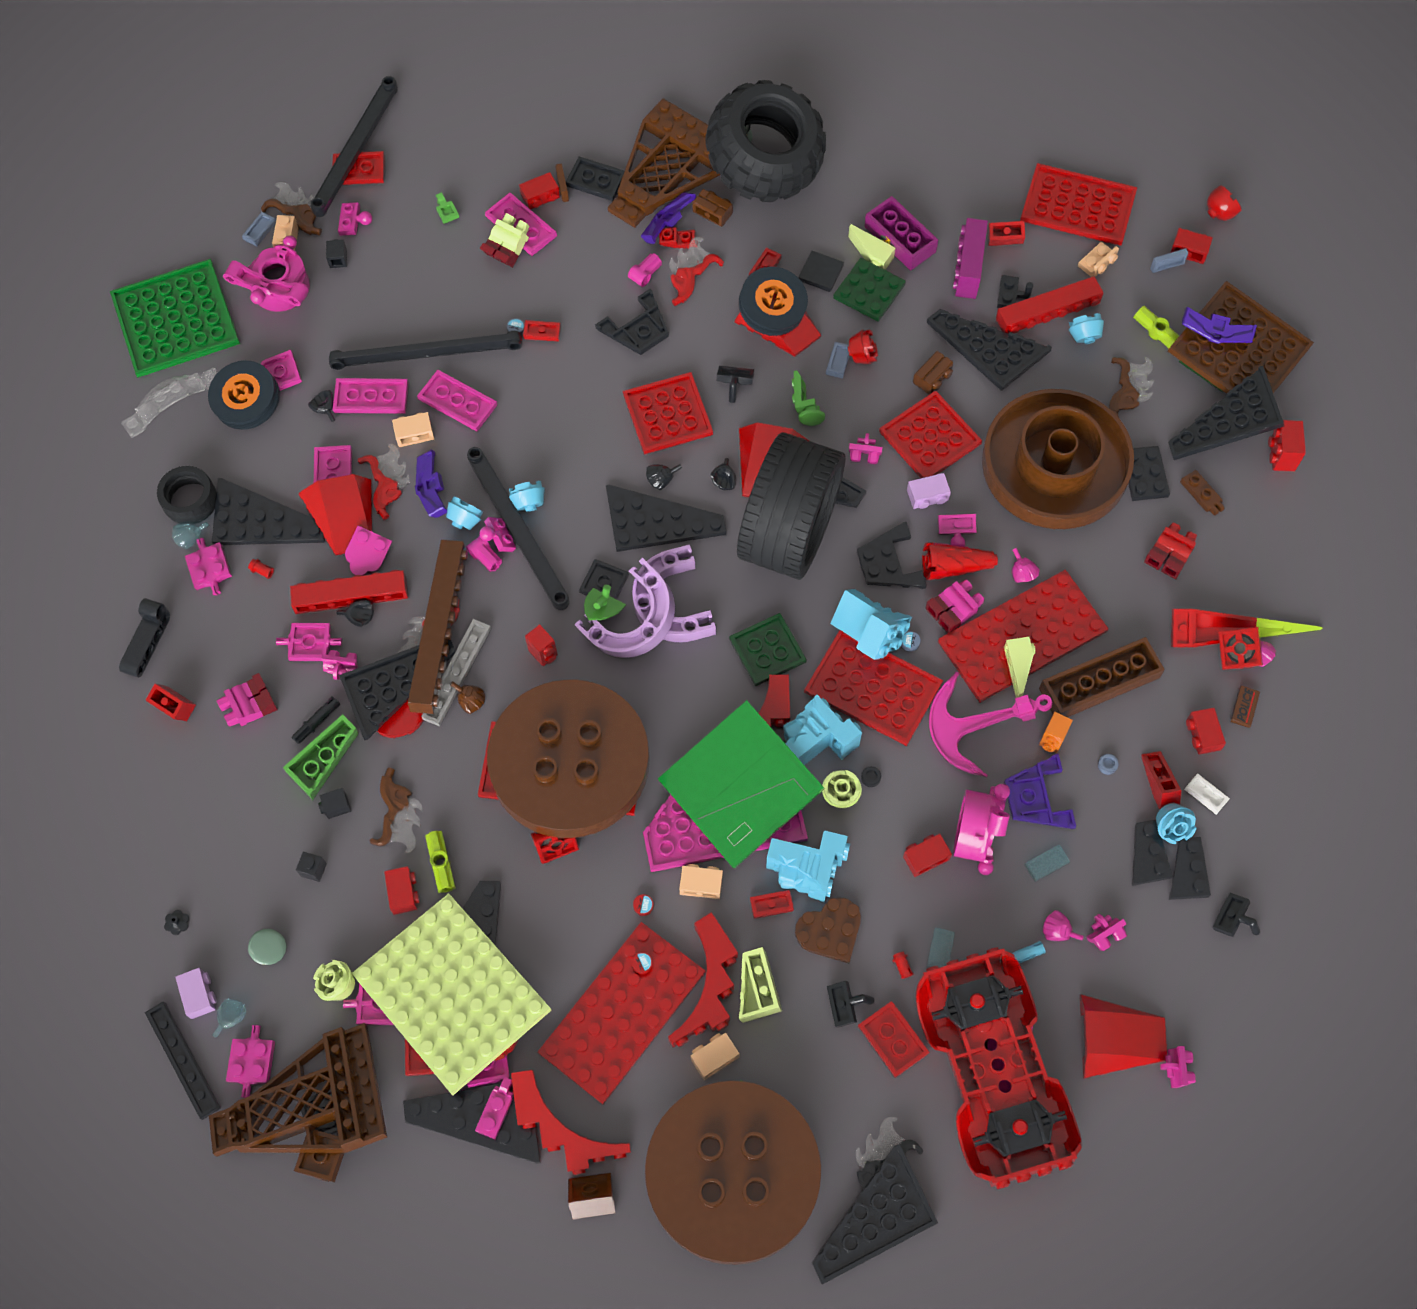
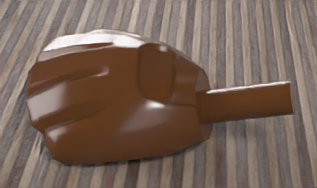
[450,681,485,714]

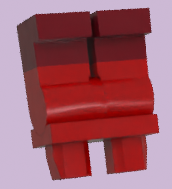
[1144,522,1197,580]

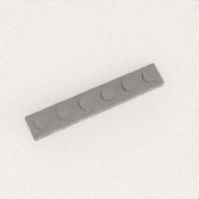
[421,619,491,727]

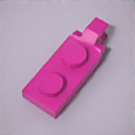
[475,1077,513,1139]

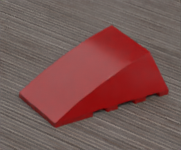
[735,293,821,357]
[739,422,809,497]
[299,474,372,556]
[1080,994,1167,1079]

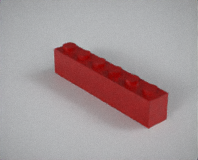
[996,276,1104,334]
[290,570,408,614]

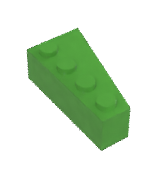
[283,714,359,800]

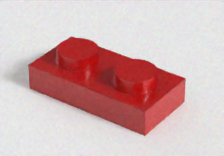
[749,247,782,275]
[523,320,561,341]
[750,890,794,919]

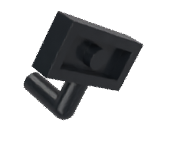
[997,275,1033,308]
[716,366,754,403]
[1213,893,1260,937]
[827,981,874,1028]

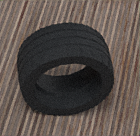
[157,466,216,525]

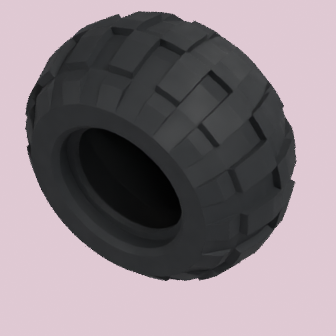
[705,80,826,202]

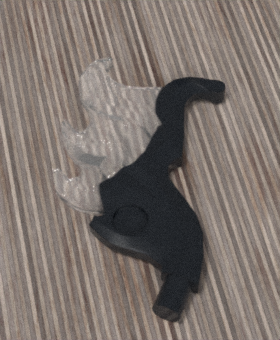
[855,1117,923,1188]

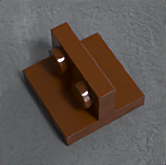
[294,1130,344,1183]
[568,1173,615,1220]

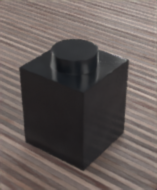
[326,239,347,268]
[318,788,351,819]
[296,851,327,882]

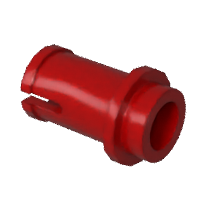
[248,559,274,579]
[892,951,914,979]

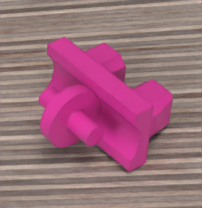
[849,433,883,464]
[321,650,358,680]
[1086,914,1127,951]
[1160,1046,1196,1088]

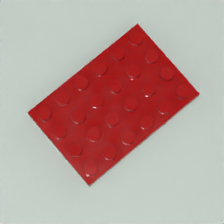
[1020,163,1137,246]
[804,630,943,746]

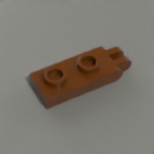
[1180,470,1225,515]

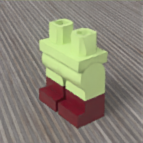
[480,213,529,268]

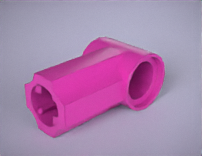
[628,253,662,287]
[466,536,502,572]

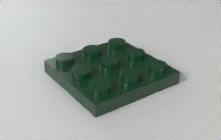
[833,258,906,322]
[729,613,807,686]

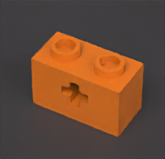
[1039,712,1073,753]

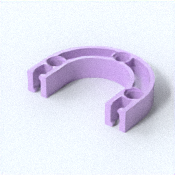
[632,545,716,642]
[575,558,675,658]

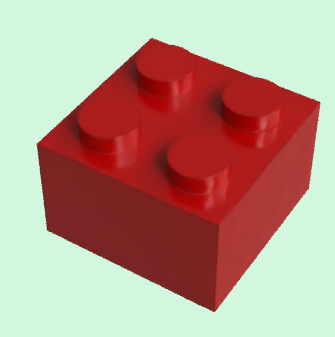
[1268,420,1306,471]

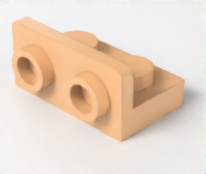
[1078,242,1119,277]

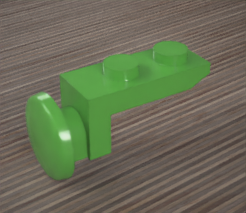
[792,370,825,426]

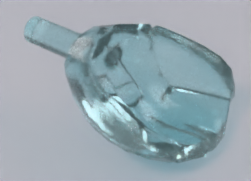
[172,522,209,549]
[212,999,246,1038]

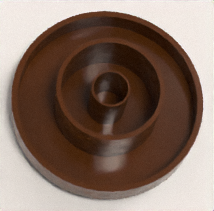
[982,389,1134,529]
[487,680,649,838]
[645,1081,821,1265]

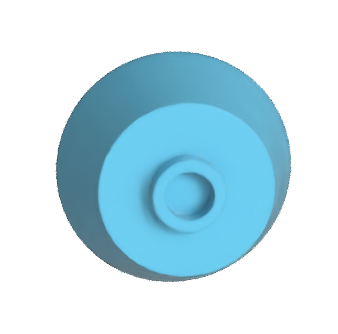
[1069,313,1104,344]
[509,481,545,512]
[446,496,483,530]
[1156,803,1197,844]

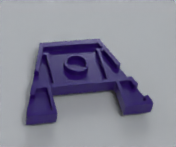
[1004,753,1076,829]

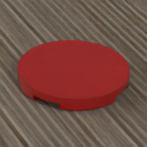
[376,701,424,738]

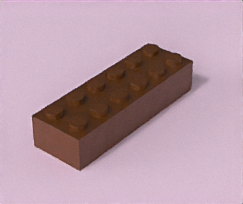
[1039,637,1165,717]

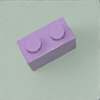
[907,473,951,509]
[175,968,217,1019]

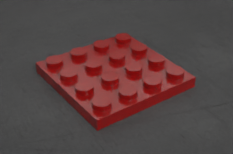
[623,372,713,454]
[879,391,982,478]

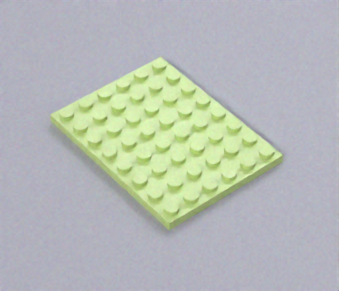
[352,893,552,1095]

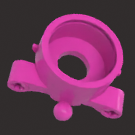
[223,235,310,312]
[953,784,1010,875]

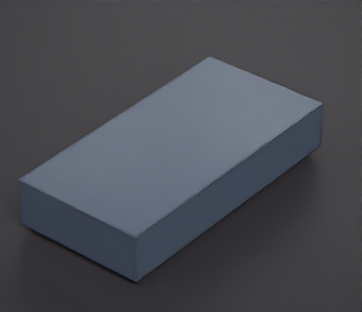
[242,212,276,246]
[1150,248,1189,273]
[826,342,850,378]

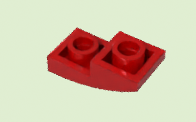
[659,227,696,248]

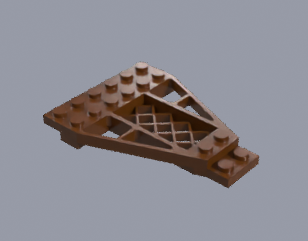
[608,98,720,228]
[209,1023,387,1157]

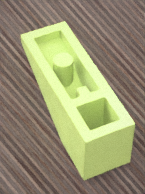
[848,224,896,270]
[1004,637,1035,698]

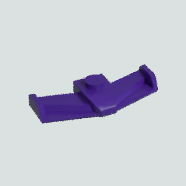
[641,192,696,244]
[1182,307,1257,344]
[415,449,447,518]

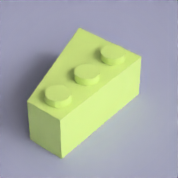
[739,947,782,1023]

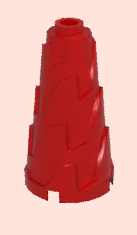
[922,542,998,580]

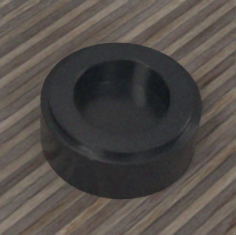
[861,766,881,787]

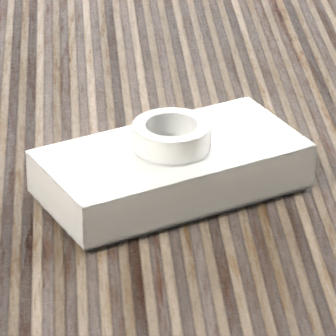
[1184,773,1230,815]

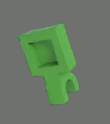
[436,192,459,224]

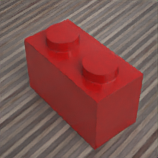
[519,172,560,210]
[988,221,1025,246]
[1170,228,1213,264]
[525,624,558,667]
[146,684,196,722]
[1186,708,1226,755]
[903,834,952,877]
[384,866,420,915]

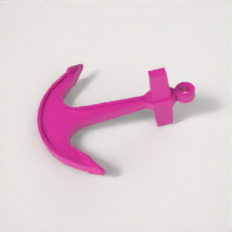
[929,671,1052,778]

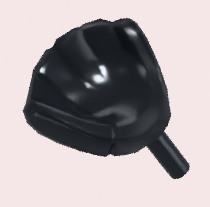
[308,390,335,422]
[710,458,736,490]
[646,464,682,490]
[336,600,374,627]

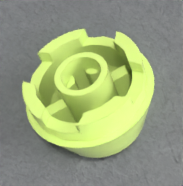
[822,770,862,808]
[313,960,355,1001]

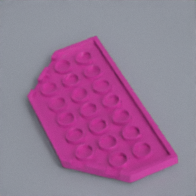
[643,794,808,872]

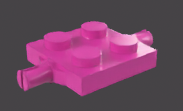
[185,538,232,596]
[276,623,342,661]
[343,983,394,1025]
[226,1025,275,1098]

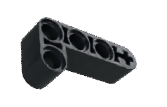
[119,598,170,678]

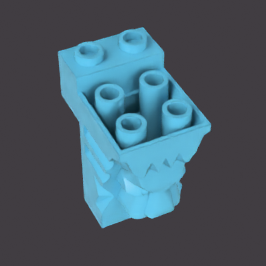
[830,589,912,660]
[783,695,862,765]
[766,831,850,902]

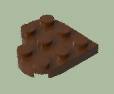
[795,898,861,963]

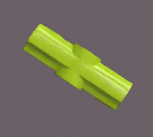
[1133,306,1179,348]
[425,831,456,893]

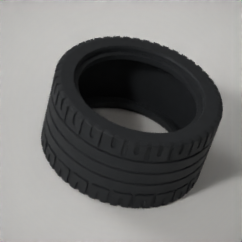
[737,432,846,580]

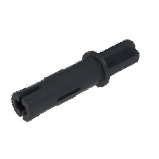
[292,696,341,744]

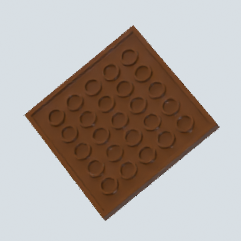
[1168,281,1314,394]

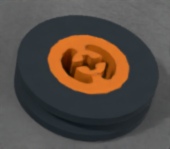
[739,267,808,336]
[208,360,280,430]

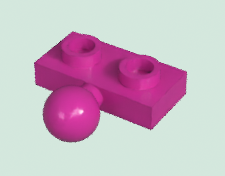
[338,202,372,236]
[938,514,977,546]
[479,517,516,552]

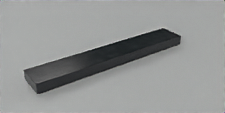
[145,1002,221,1120]

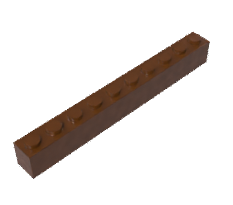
[408,540,468,714]

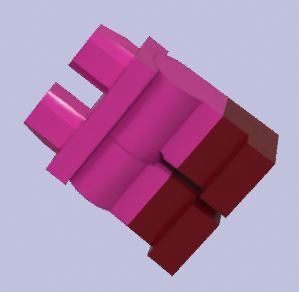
[926,580,984,633]
[216,673,277,727]

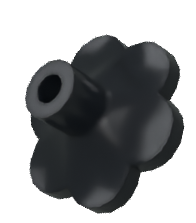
[164,910,189,935]

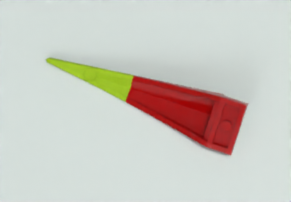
[1171,609,1323,647]

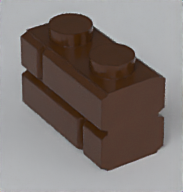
[693,189,733,227]
[913,351,953,394]

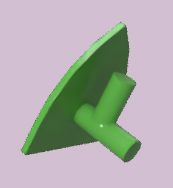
[584,585,626,620]

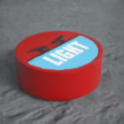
[633,894,654,916]
[632,952,653,974]

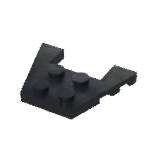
[595,289,669,355]
[857,521,927,589]

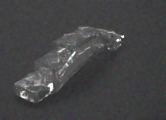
[121,367,218,438]

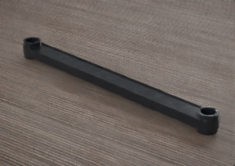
[310,76,398,217]
[329,330,522,370]
[467,447,569,610]

